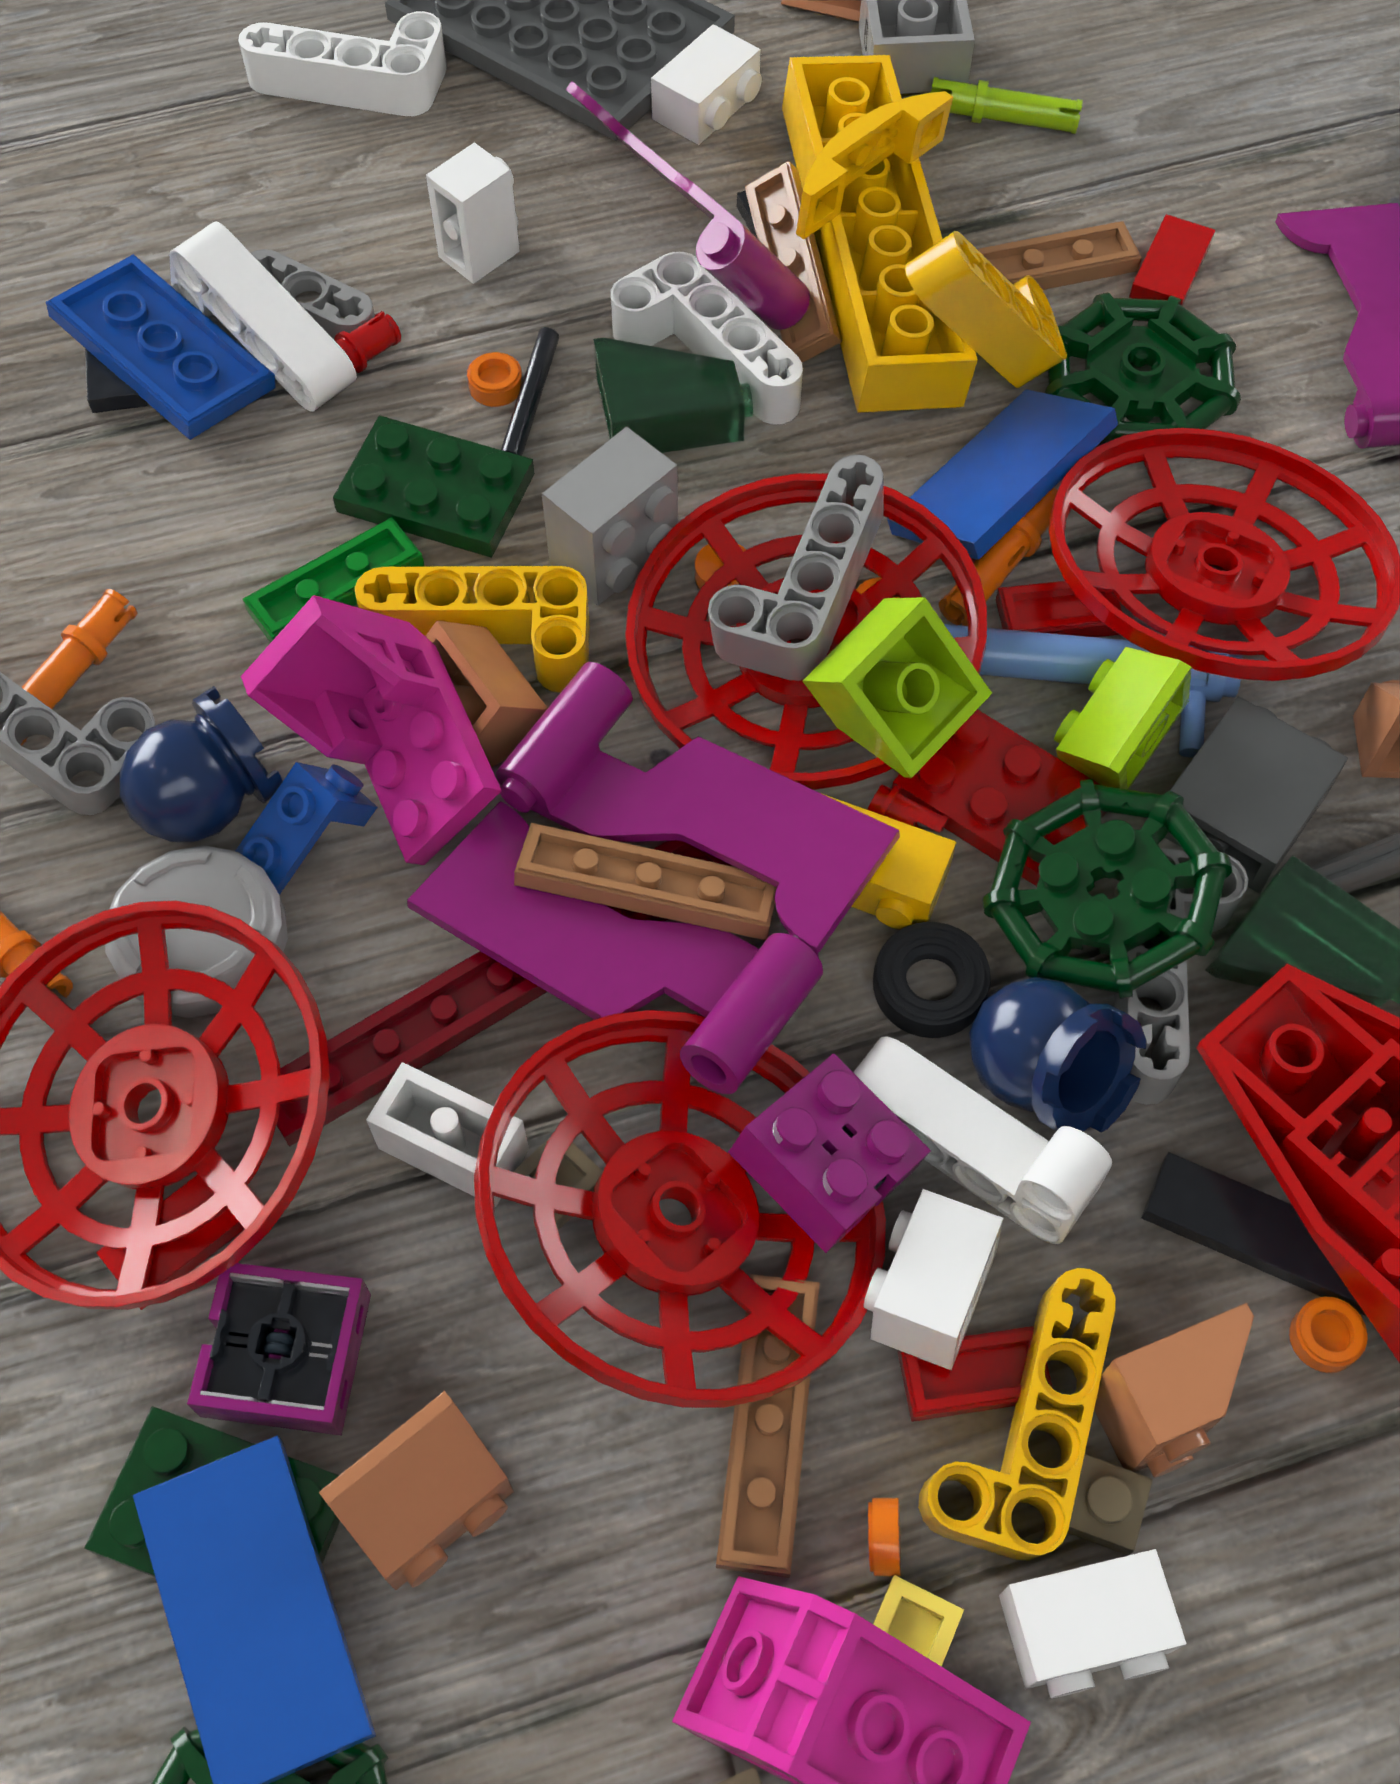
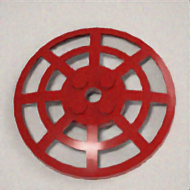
[1049,428,1400,681]
[625,473,987,790]
[0,900,330,1310]
[474,1010,886,1408]

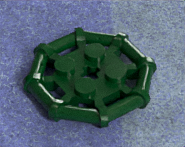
[1045,292,1241,445]
[982,779,1232,999]

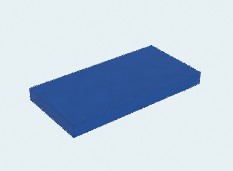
[46,254,276,440]
[887,389,1118,560]
[133,1435,376,1784]

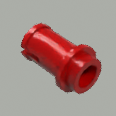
[334,311,401,373]
[867,784,949,833]

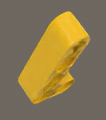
[905,231,1067,388]
[354,566,590,693]
[918,1268,1116,1561]

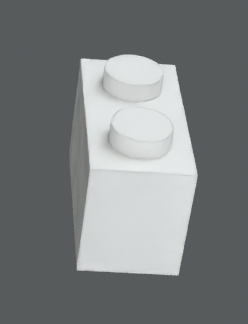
[651,24,762,145]
[426,142,520,284]
[366,1062,529,1207]
[864,1189,1003,1370]
[999,1549,1187,1698]

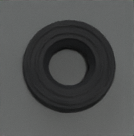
[873,922,991,1038]

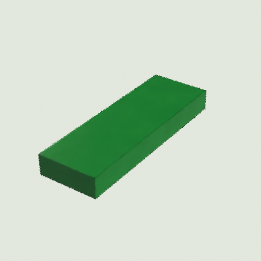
[243,517,425,643]

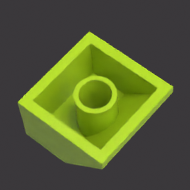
[803,597,992,778]
[1054,647,1191,790]

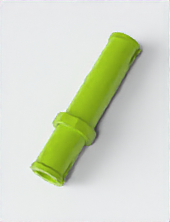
[931,77,1083,134]

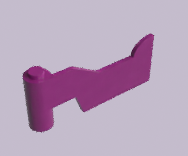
[565,81,810,330]
[1275,203,1400,449]
[496,662,900,955]
[407,801,823,1094]

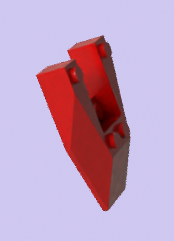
[1196,963,1400,1363]

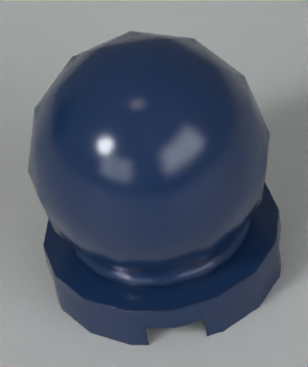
[120,686,283,843]
[969,977,1147,1133]

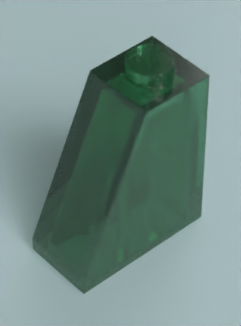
[593,338,753,453]
[1205,855,1400,1007]

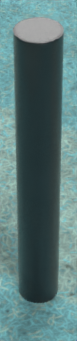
[501,327,559,456]

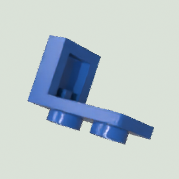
[235,762,378,895]

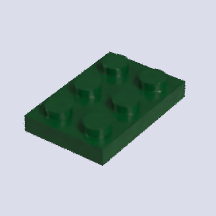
[333,415,535,558]
[84,1406,340,1577]

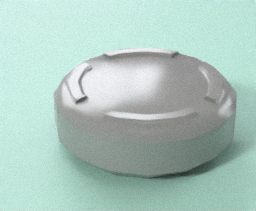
[105,846,288,1018]

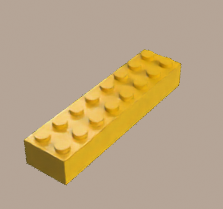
[782,55,978,413]

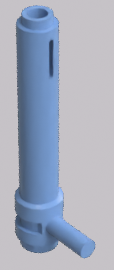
[944,624,1243,758]

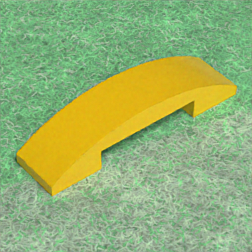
[796,91,953,239]

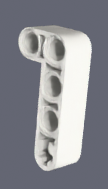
[238,11,447,116]
[169,221,357,411]
[611,252,803,424]
[853,1036,1112,1244]

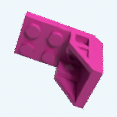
[240,595,502,865]
[672,1576,1031,1784]

